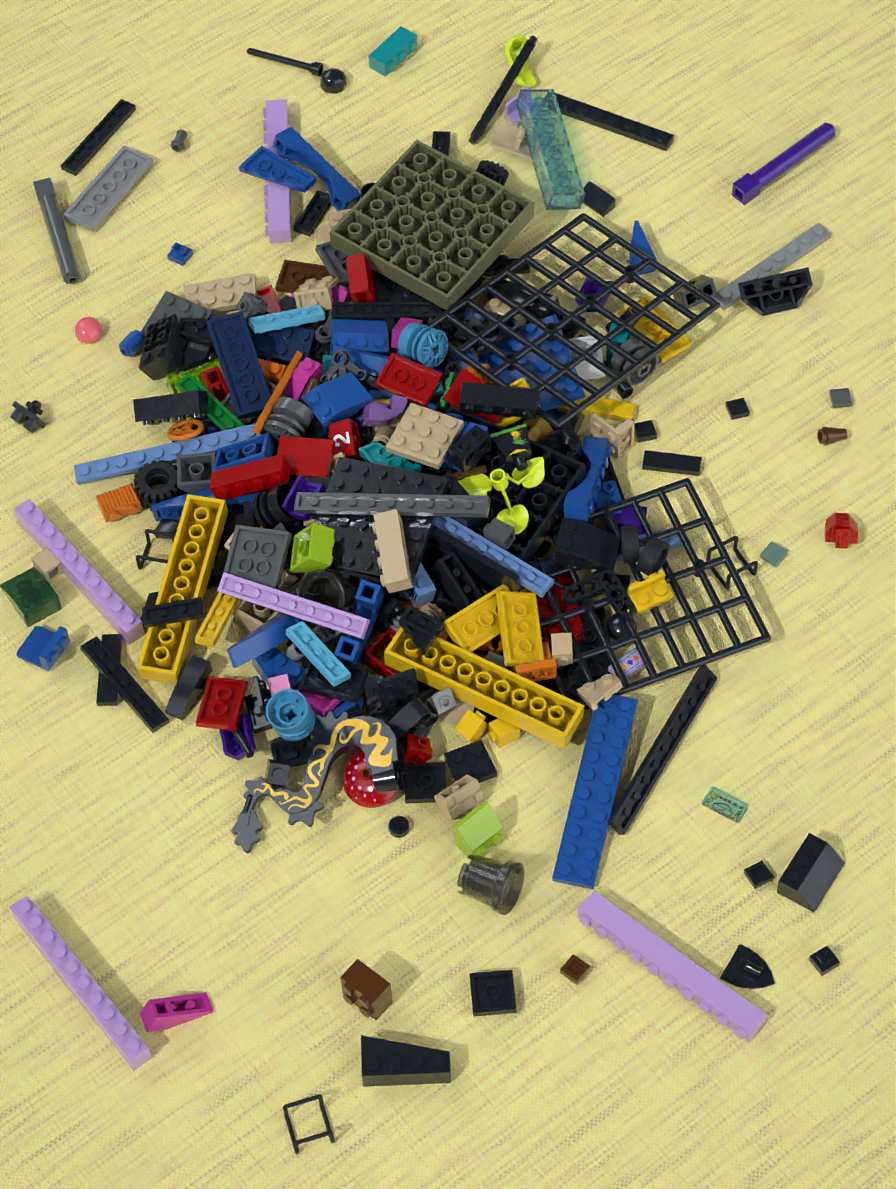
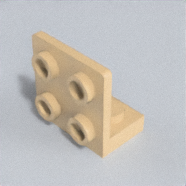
[294,276,339,310]
[590,413,635,459]

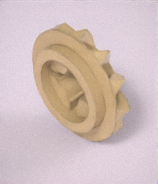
[420,602,448,622]

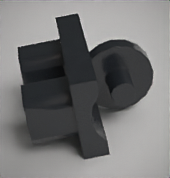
[10,400,46,433]

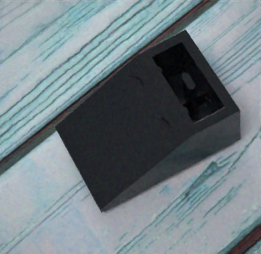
[139,314,184,381]

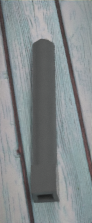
[33,177,81,284]

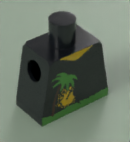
[490,424,532,471]

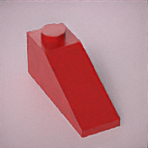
[198,366,229,402]

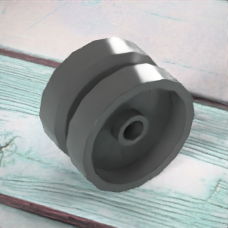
[611,337,659,386]

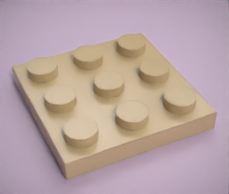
[386,403,464,470]

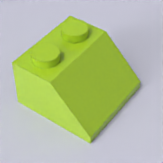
[290,522,335,573]
[454,801,503,862]

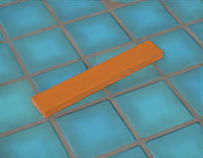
[252,351,303,434]

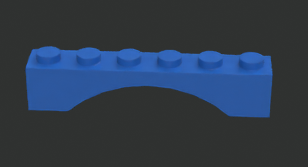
[272,127,361,211]
[564,437,612,521]

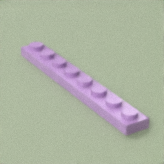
[217,572,370,639]

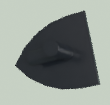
[720,944,775,989]

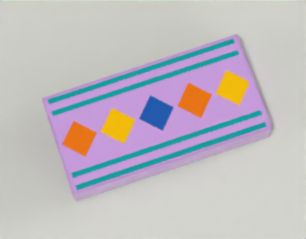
[608,647,652,679]

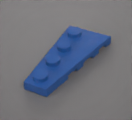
[239,146,316,193]

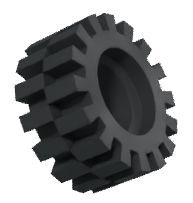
[476,160,509,186]

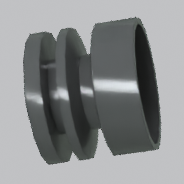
[264,397,314,441]

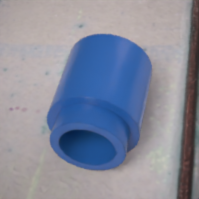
[119,330,145,357]

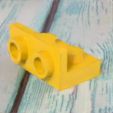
[627,572,674,615]

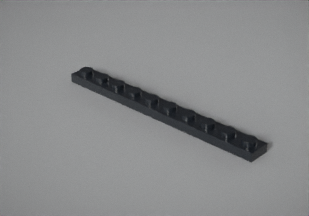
[607,665,717,835]

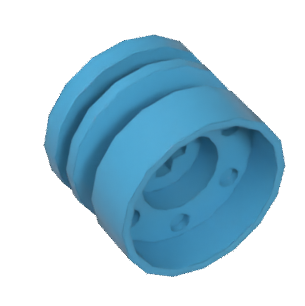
[398,322,448,368]
[266,689,315,741]

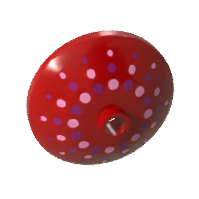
[343,752,398,808]

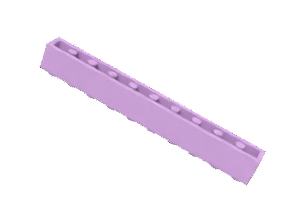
[263,99,291,243]
[14,499,145,645]
[578,891,767,1042]
[10,895,151,1072]

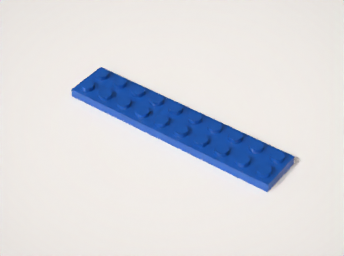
[552,695,638,890]

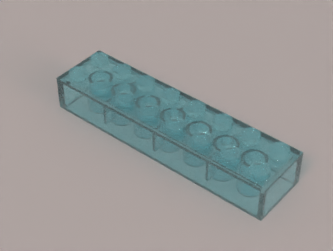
[516,89,585,210]

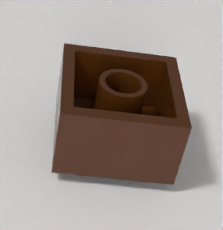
[340,959,393,1020]

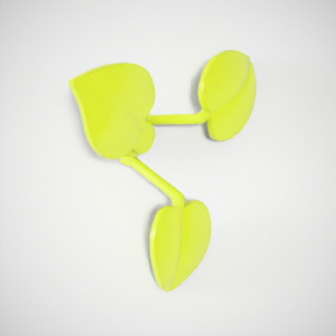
[458,457,545,535]

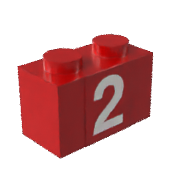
[328,418,363,460]

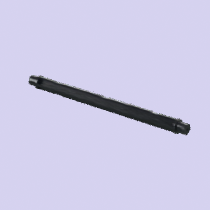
[468,35,537,145]

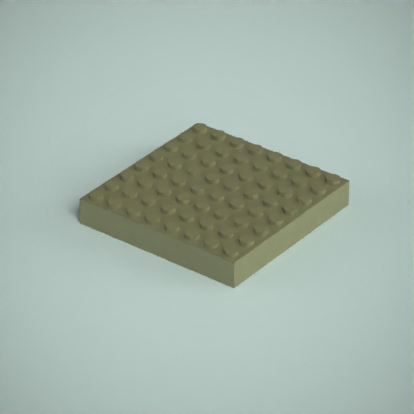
[329,140,534,310]

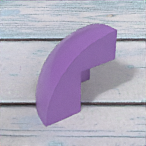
[359,394,408,427]

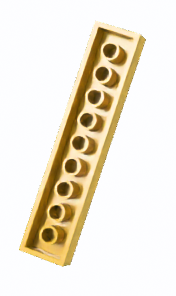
[137,494,228,684]
[384,627,584,749]

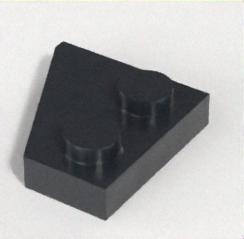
[399,605,444,656]

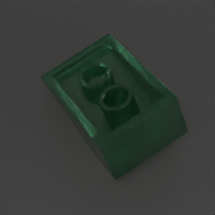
[0,567,62,628]

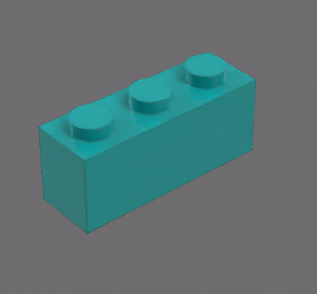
[369,26,418,77]

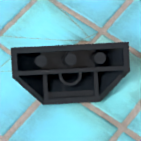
[738,267,813,316]

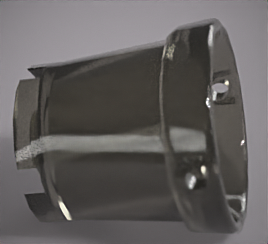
[296,569,356,611]
[457,854,524,916]

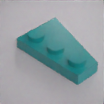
[359,441,421,472]

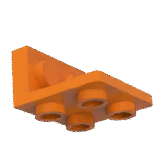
[512,642,557,682]

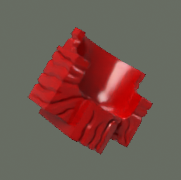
[824,513,858,549]

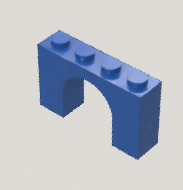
[334,579,385,667]

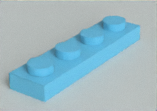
[249,304,325,334]
[286,621,351,687]

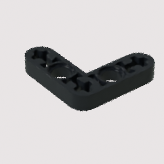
[563,570,635,621]

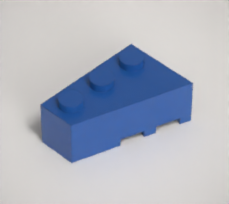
[252,647,305,691]

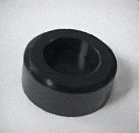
[388,816,410,838]

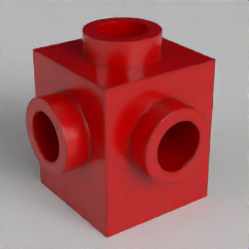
[401,733,433,766]

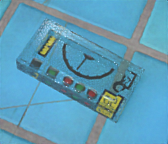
[702,786,749,824]

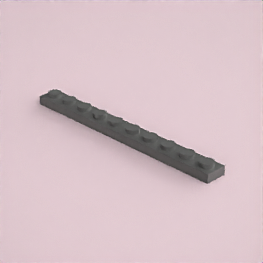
[294,492,491,517]

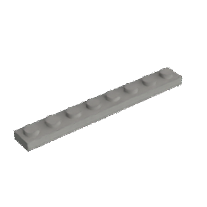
[713,223,831,310]

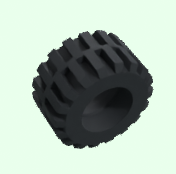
[134,460,184,511]

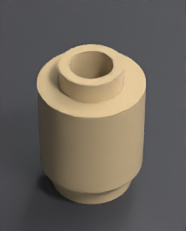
[373,426,394,446]

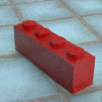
[210,454,291,500]

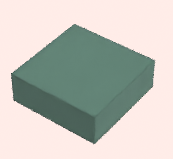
[760,541,788,567]

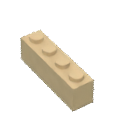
[372,509,413,593]

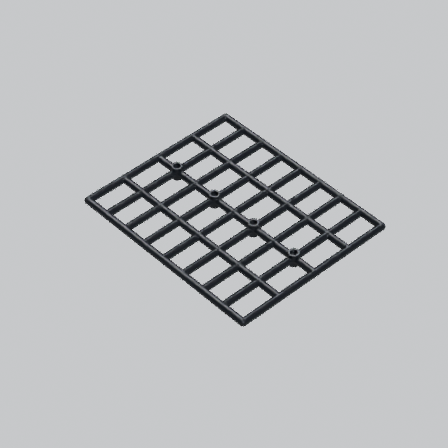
[426,213,720,429]
[474,478,771,708]

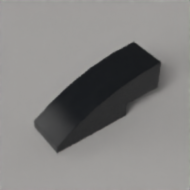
[165,655,213,721]

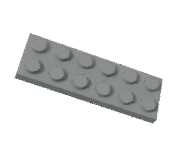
[63,146,154,232]

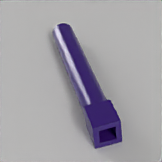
[732,122,835,205]

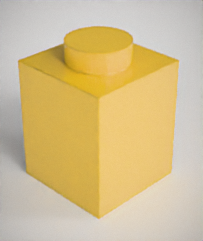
[454,709,489,743]
[487,718,520,749]

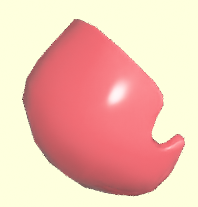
[75,317,103,344]

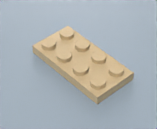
[184,273,257,313]

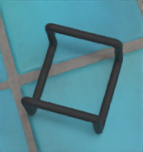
[136,529,176,570]
[706,536,758,589]
[283,1094,335,1154]

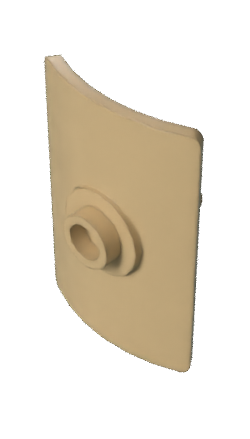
[490,122,548,162]

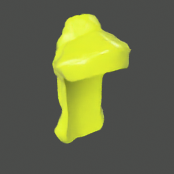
[505,35,537,87]

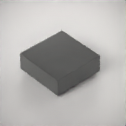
[829,388,852,408]

